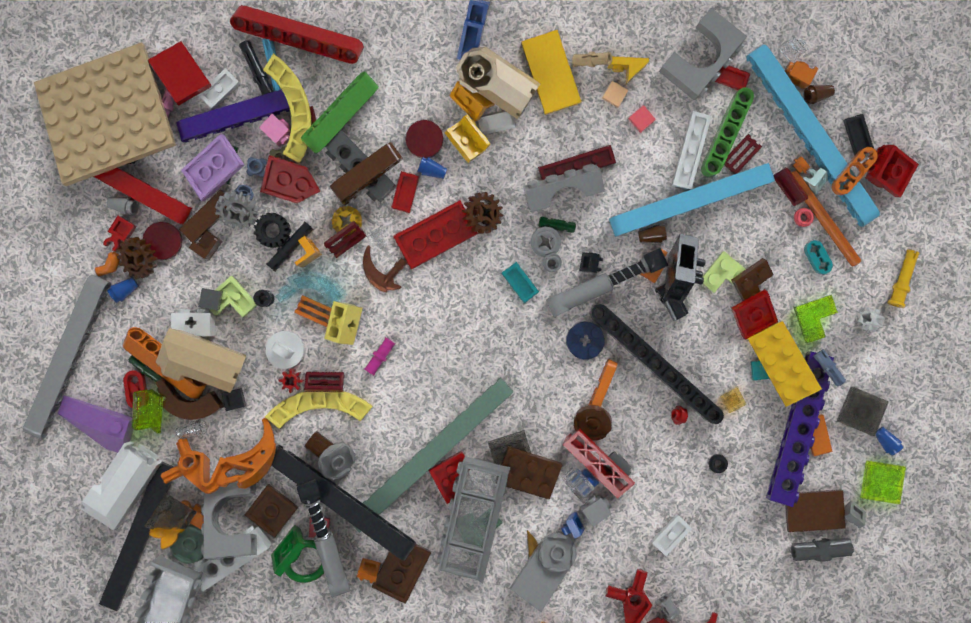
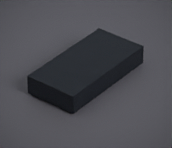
[843,114,874,156]

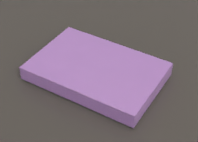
[181,134,245,201]

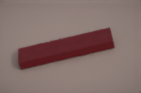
[538,145,616,180]

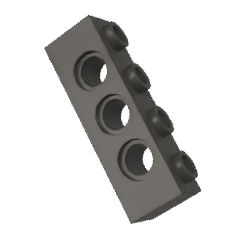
[325,130,396,203]

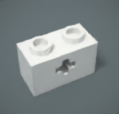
[171,309,215,336]

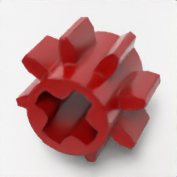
[279,368,304,393]

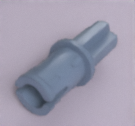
[813,349,846,387]

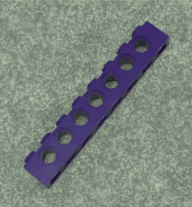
[766,351,834,507]

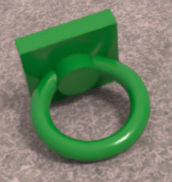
[271,525,324,583]

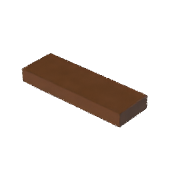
[179,189,227,242]

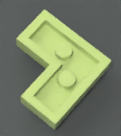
[702,251,746,293]
[209,276,257,317]

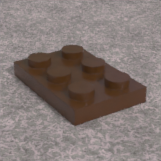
[495,446,563,500]

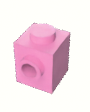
[259,114,291,147]

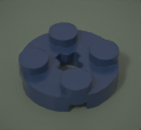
[566,322,605,360]

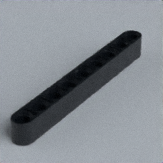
[589,304,724,424]
[271,444,416,561]

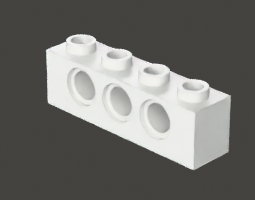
[193,526,272,591]

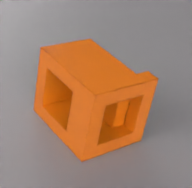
[784,61,819,89]

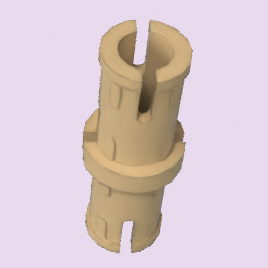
[572,51,612,67]

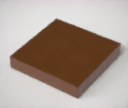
[244,484,298,538]

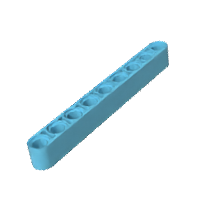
[609,163,775,237]

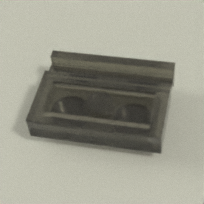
[488,430,531,465]

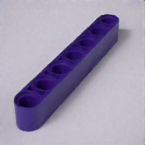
[176,85,304,143]

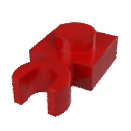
[103,215,137,252]

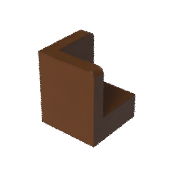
[189,231,223,260]

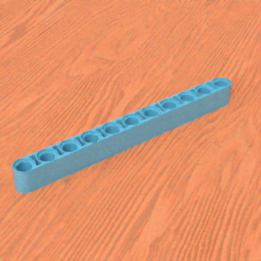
[746,44,880,227]

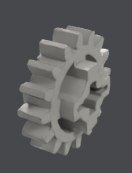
[215,191,259,229]

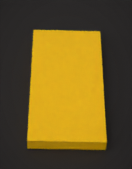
[521,30,581,115]

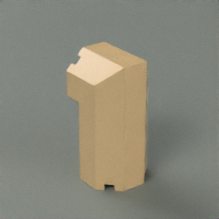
[456,46,540,119]
[156,328,246,393]

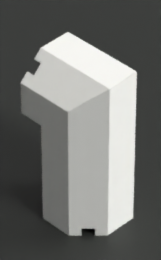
[81,441,162,531]

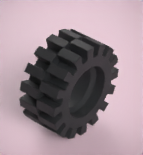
[253,213,291,248]

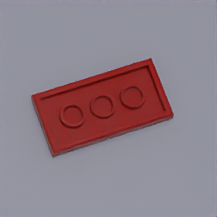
[393,200,478,270]

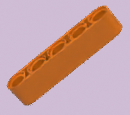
[123,327,207,399]

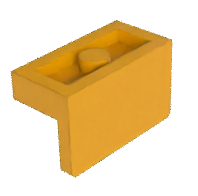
[449,81,495,121]
[294,236,322,268]

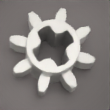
[858,307,885,332]

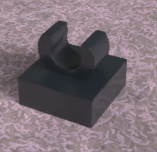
[579,252,603,273]

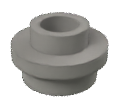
[542,253,562,272]

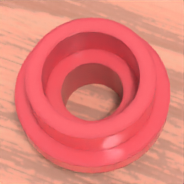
[794,208,814,227]

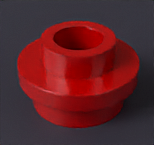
[671,405,688,425]

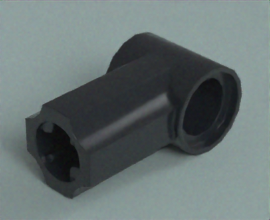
[655,284,689,321]

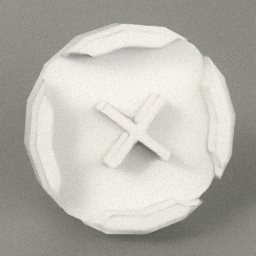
[266,331,304,369]

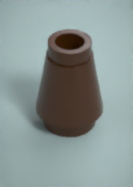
[803,85,835,104]
[638,224,667,243]

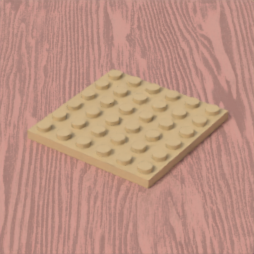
[34,42,176,186]

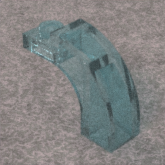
[275,271,348,305]

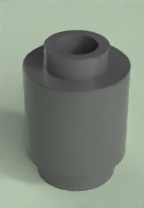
[605,451,632,480]

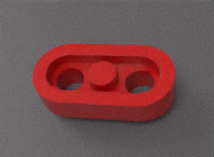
[123,370,148,409]

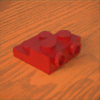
[865,145,919,198]

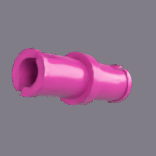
[364,337,395,376]

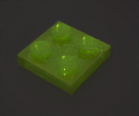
[860,460,906,504]

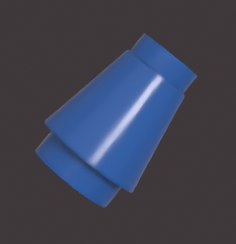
[417,157,447,179]
[107,277,139,303]
[874,427,904,456]

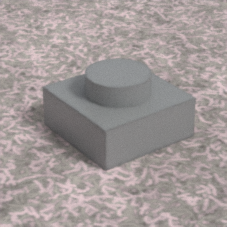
[845,501,866,529]

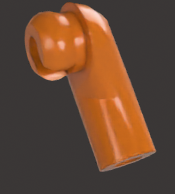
[95,252,120,276]

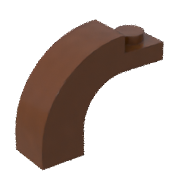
[155,378,224,420]

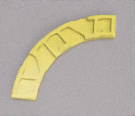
[263,53,311,164]
[265,392,373,429]

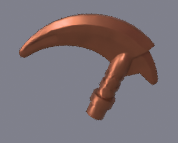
[363,246,407,293]

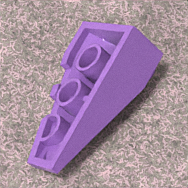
[58,395,137,453]

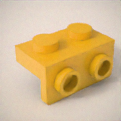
[445,114,490,163]

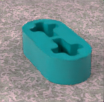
[804,240,833,274]

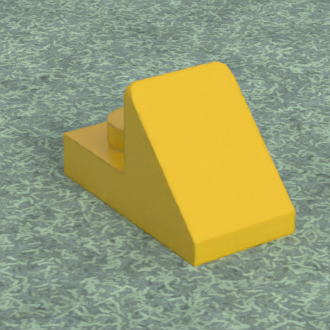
[607,56,649,84]

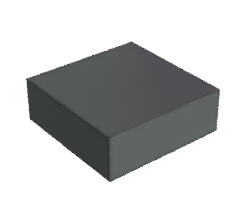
[198,288,223,311]

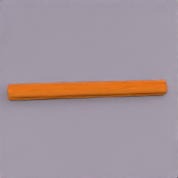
[791,170,861,266]

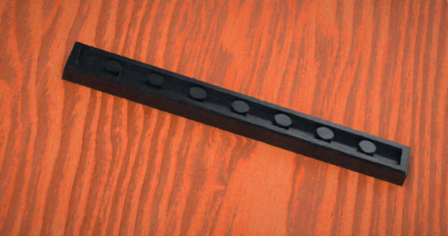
[99,462,174,611]

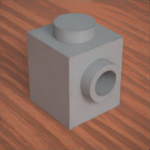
[580,495,612,527]

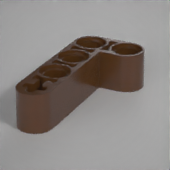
[330,142,403,205]

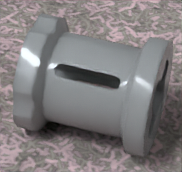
[656,594,681,620]

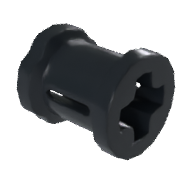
[253,290,275,307]

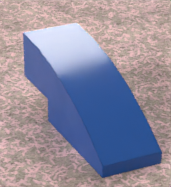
[457,0,490,60]

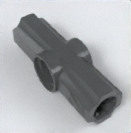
[791,538,854,562]

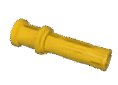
[887,250,920,308]

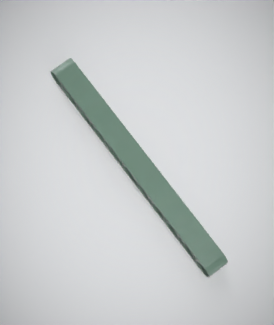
[354,377,514,533]

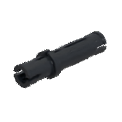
[239,40,274,95]
[266,221,314,272]

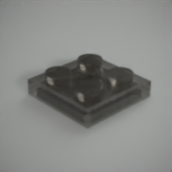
[837,387,889,437]

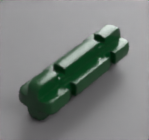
[538,217,576,233]

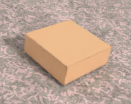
[602,81,628,108]

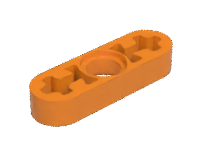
[831,147,878,195]
[589,359,617,407]

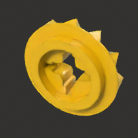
[331,206,362,236]

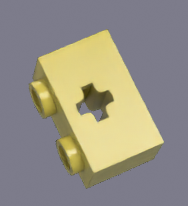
[324,301,363,345]

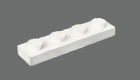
[671,111,711,190]

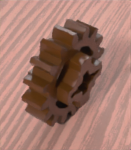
[462,192,504,234]
[117,237,157,279]

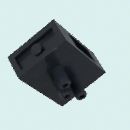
[663,234,706,303]

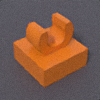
[357,558,381,583]

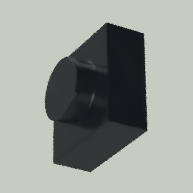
[221,388,246,411]

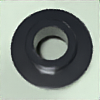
[708,454,728,473]

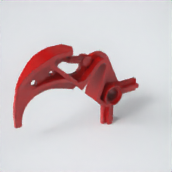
[605,569,718,623]

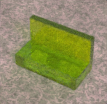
[132,389,163,434]

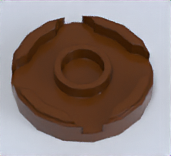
[574,405,612,441]

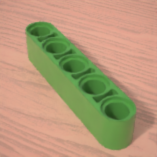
[301,71,379,153]
[701,87,754,177]

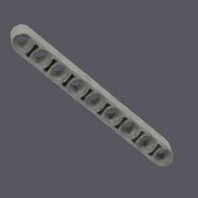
[23,275,111,440]

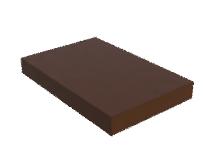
[785,489,846,532]
[372,544,432,604]

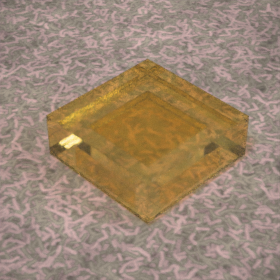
[720,387,746,413]

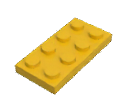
[748,321,822,407]

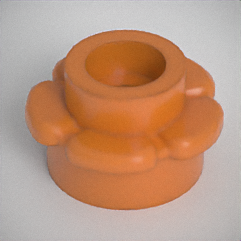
[792,156,810,174]

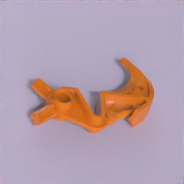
[161,418,276,494]

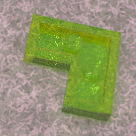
[793,295,838,343]

